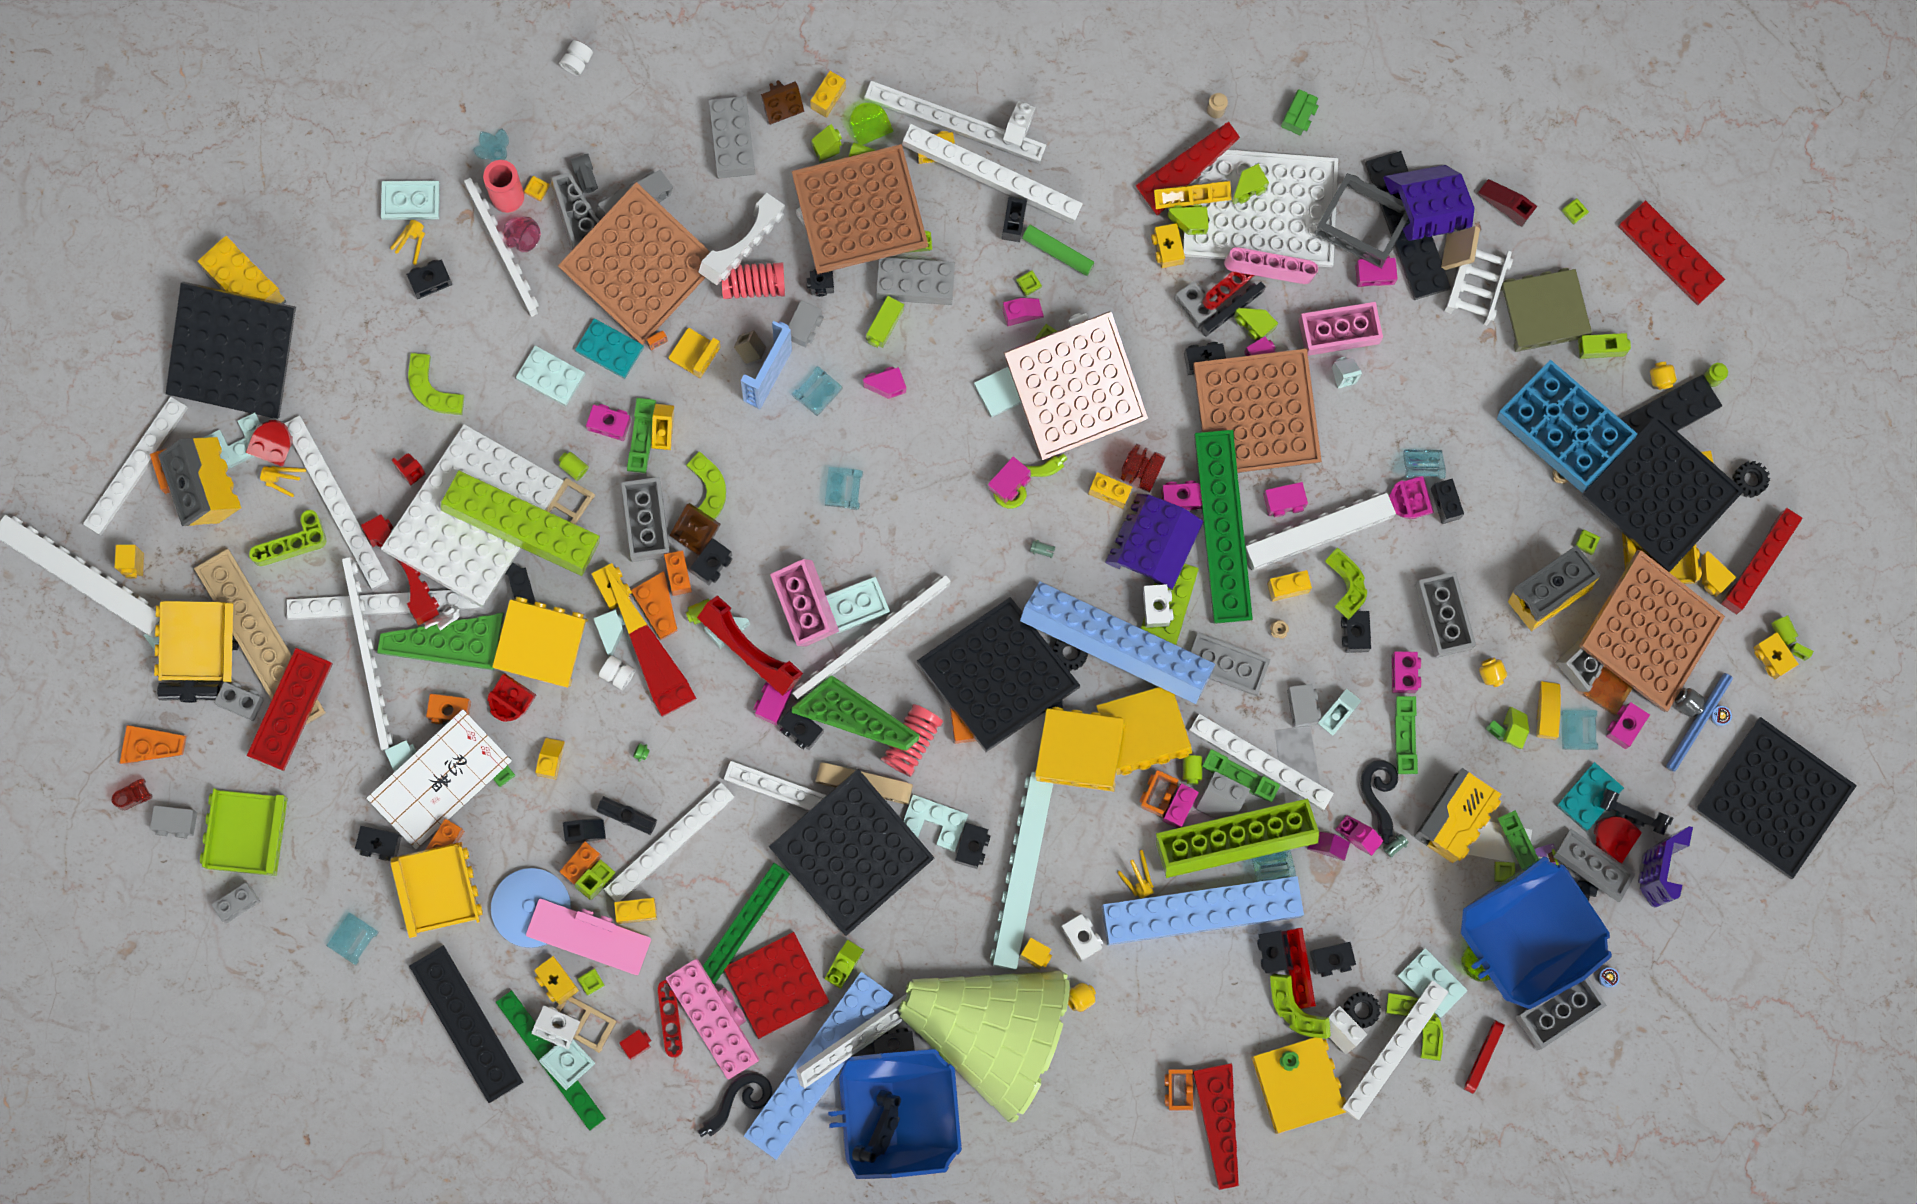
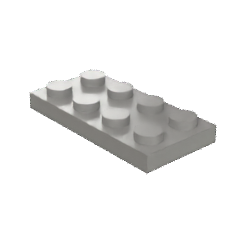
[1191,633,1271,696]
[1554,829,1635,902]

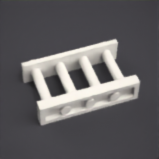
[1444,249,1513,326]

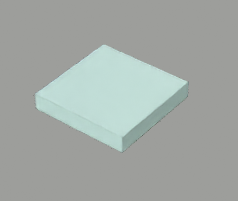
[974,367,1021,418]
[539,1040,595,1090]

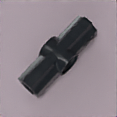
[157,680,220,703]
[596,796,658,836]

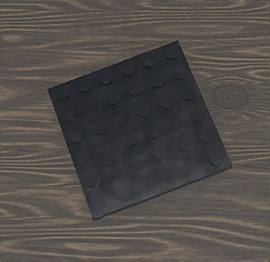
[165,282,296,419]
[1582,414,1744,572]
[917,597,1080,752]
[1695,717,1857,879]
[768,769,935,936]

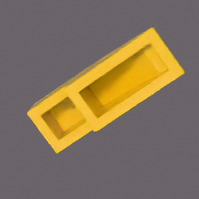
[1536,681,1561,740]

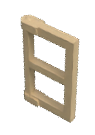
[546,478,595,525]
[552,997,617,1053]

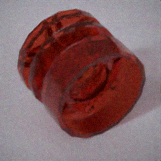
[1120,443,1166,493]

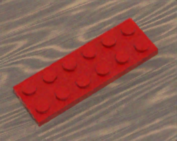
[1618,200,1726,306]
[246,648,333,771]

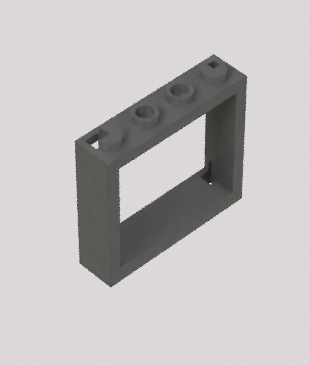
[1314,173,1409,269]

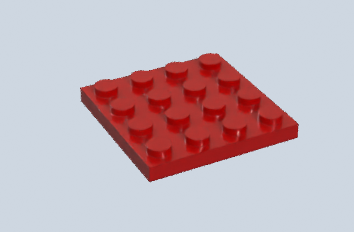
[724,932,830,1039]

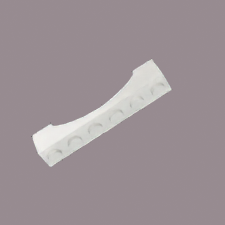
[699,193,785,285]

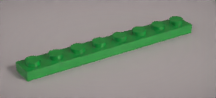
[703,863,791,985]
[496,990,606,1131]

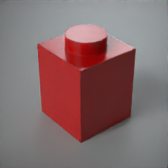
[619,1029,652,1060]

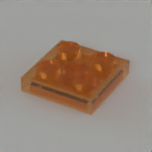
[1582,666,1633,716]

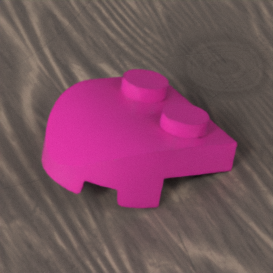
[1389,476,1434,519]

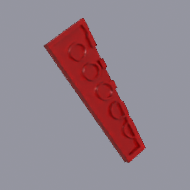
[1136,121,1240,216]
[1193,1063,1239,1190]

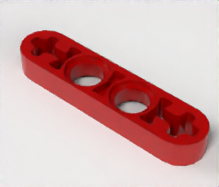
[1203,271,1255,310]
[658,980,683,1058]
[1464,1020,1505,1094]

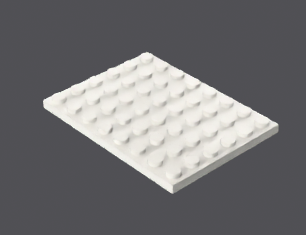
[1183,147,1338,268]
[381,424,564,608]

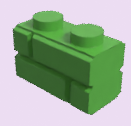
[1281,89,1319,136]

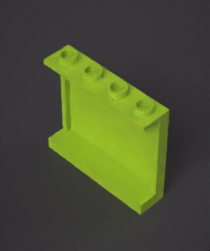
[200,788,288,876]

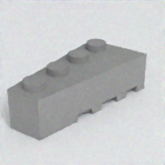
[595,170,673,221]
[551,173,599,251]
[1555,632,1604,692]

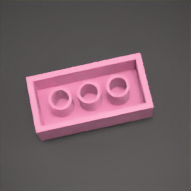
[1298,302,1383,356]
[770,559,839,647]

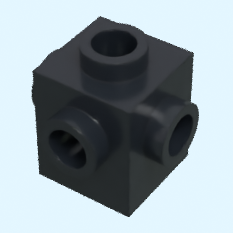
[806,269,834,297]

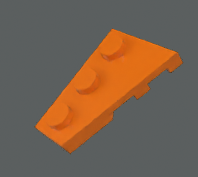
[631,571,678,640]
[119,725,187,764]

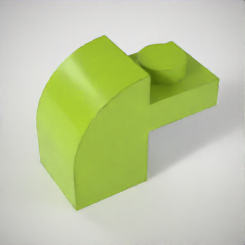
[575,859,615,900]

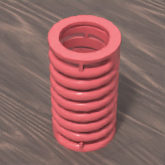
[483,160,524,213]
[722,262,785,299]
[881,704,943,777]

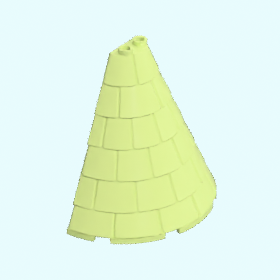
[898,971,1070,1123]

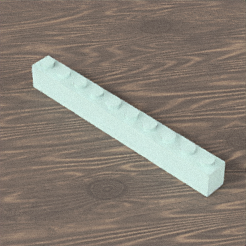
[990,772,1053,971]

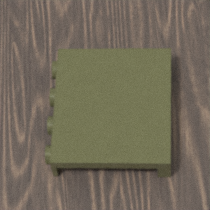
[1500,268,1592,352]

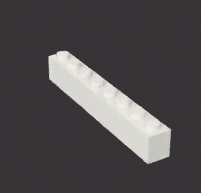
[1245,492,1396,571]

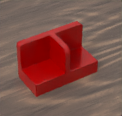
[392,453,426,486]

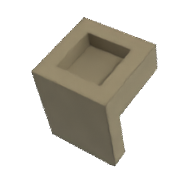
[734,330,766,364]

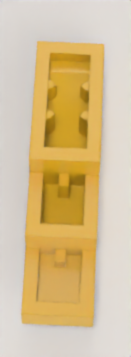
[1154,181,1232,209]

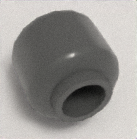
[1675,688,1705,717]

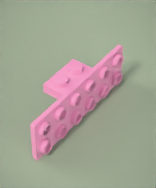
[526,899,651,975]
[666,959,760,1079]

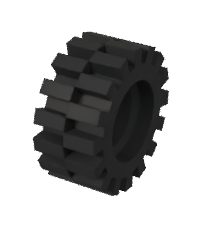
[1732,461,1770,498]
[1053,640,1088,671]
[1343,992,1381,1029]

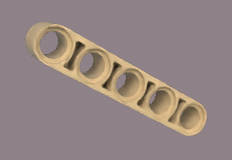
[815,763,913,805]

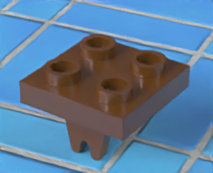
[761,80,805,125]
[669,503,721,555]

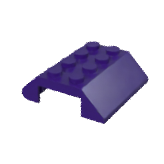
[1383,165,1475,241]
[1105,494,1203,590]
[1638,826,1693,908]

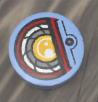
[1711,706,1732,726]
[1598,968,1620,988]

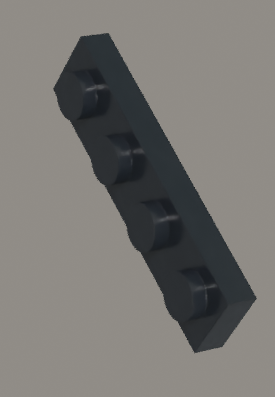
[1201,281,1266,337]

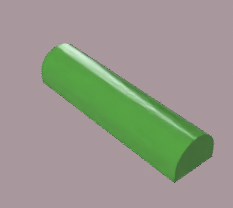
[1022,224,1094,276]

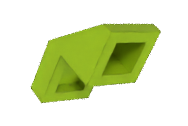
[1503,707,1529,749]

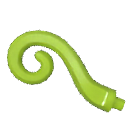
[993,454,1068,509]

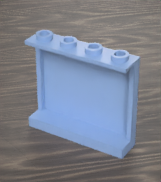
[741,321,792,409]

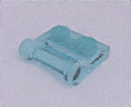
[792,366,843,416]
[1403,450,1446,479]
[825,467,863,510]
[1561,710,1598,750]
[1251,850,1296,882]
[326,913,379,965]

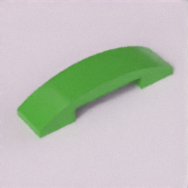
[627,398,656,473]
[1395,696,1418,774]
[1202,749,1280,802]
[1498,810,1539,869]

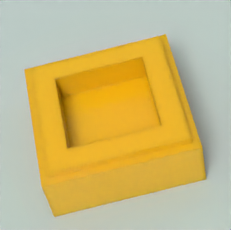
[524,176,550,202]

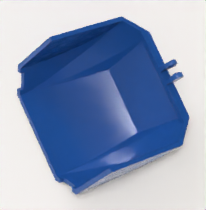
[1461,856,1612,1009]
[828,1049,962,1179]

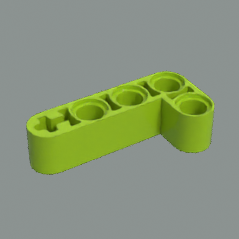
[249,510,327,566]

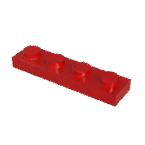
[1287,928,1316,1009]

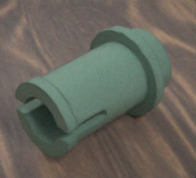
[1030,540,1055,558]
[1383,834,1409,858]

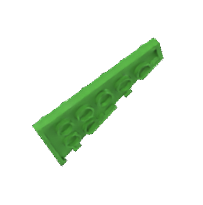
[377,612,504,671]
[792,675,919,751]

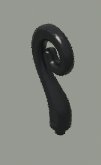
[1361,760,1398,844]
[697,1073,772,1137]

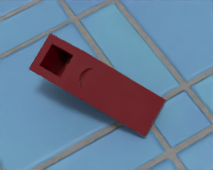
[1477,179,1537,227]

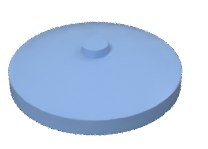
[491,868,571,948]

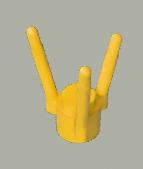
[390,220,425,265]
[260,466,306,497]
[1118,850,1154,899]

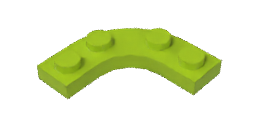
[408,353,465,415]
[686,451,726,519]
[1325,547,1367,620]
[1270,974,1331,1039]
[1385,993,1443,1061]

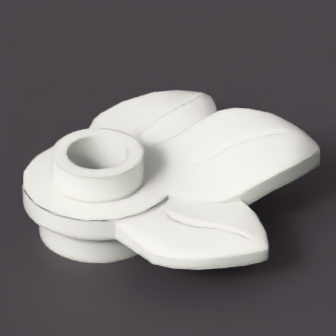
[424,605,460,630]

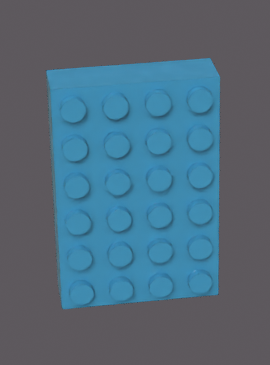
[1497,360,1637,493]

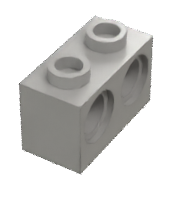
[1174,281,1217,328]
[214,681,264,721]
[212,883,261,924]

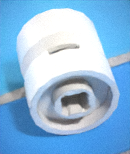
[559,40,593,76]
[599,655,635,691]

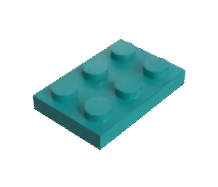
[575,318,644,379]
[1556,762,1624,831]

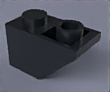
[563,819,606,845]

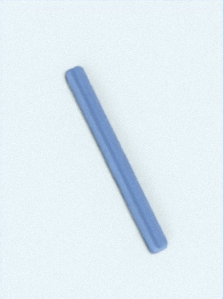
[1666,673,1733,772]

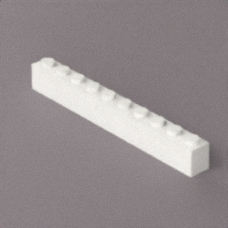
[902,124,1083,224]
[0,515,160,639]

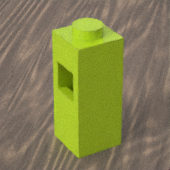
[866,296,904,348]
[1578,333,1631,359]

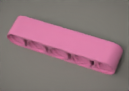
[1224,247,1318,284]

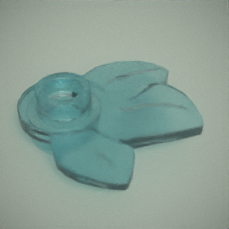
[473,129,509,161]

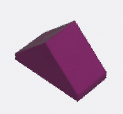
[1307,831,1350,861]

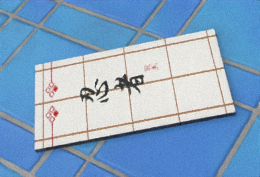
[366,709,512,849]

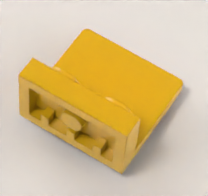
[669,328,721,379]

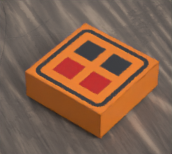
[647,331,668,350]

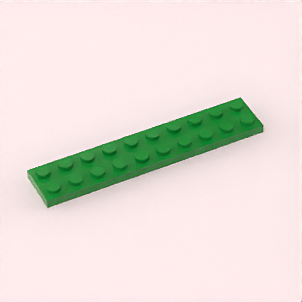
[1194,430,1253,624]

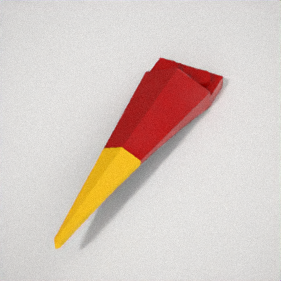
[606,569,697,717]

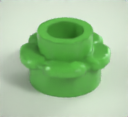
[633,743,650,762]
[1280,1051,1299,1071]

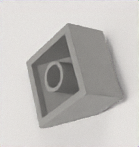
[1196,771,1250,819]

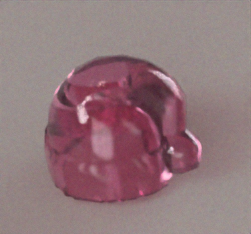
[503,216,541,252]

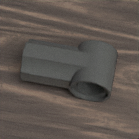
[570,153,598,193]

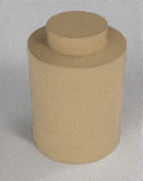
[1207,93,1228,119]

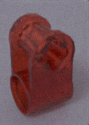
[111,779,153,811]

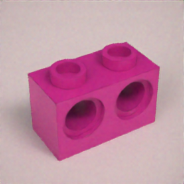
[1391,651,1421,693]

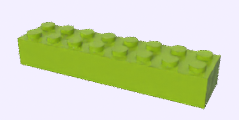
[441,470,600,576]
[1156,798,1319,878]

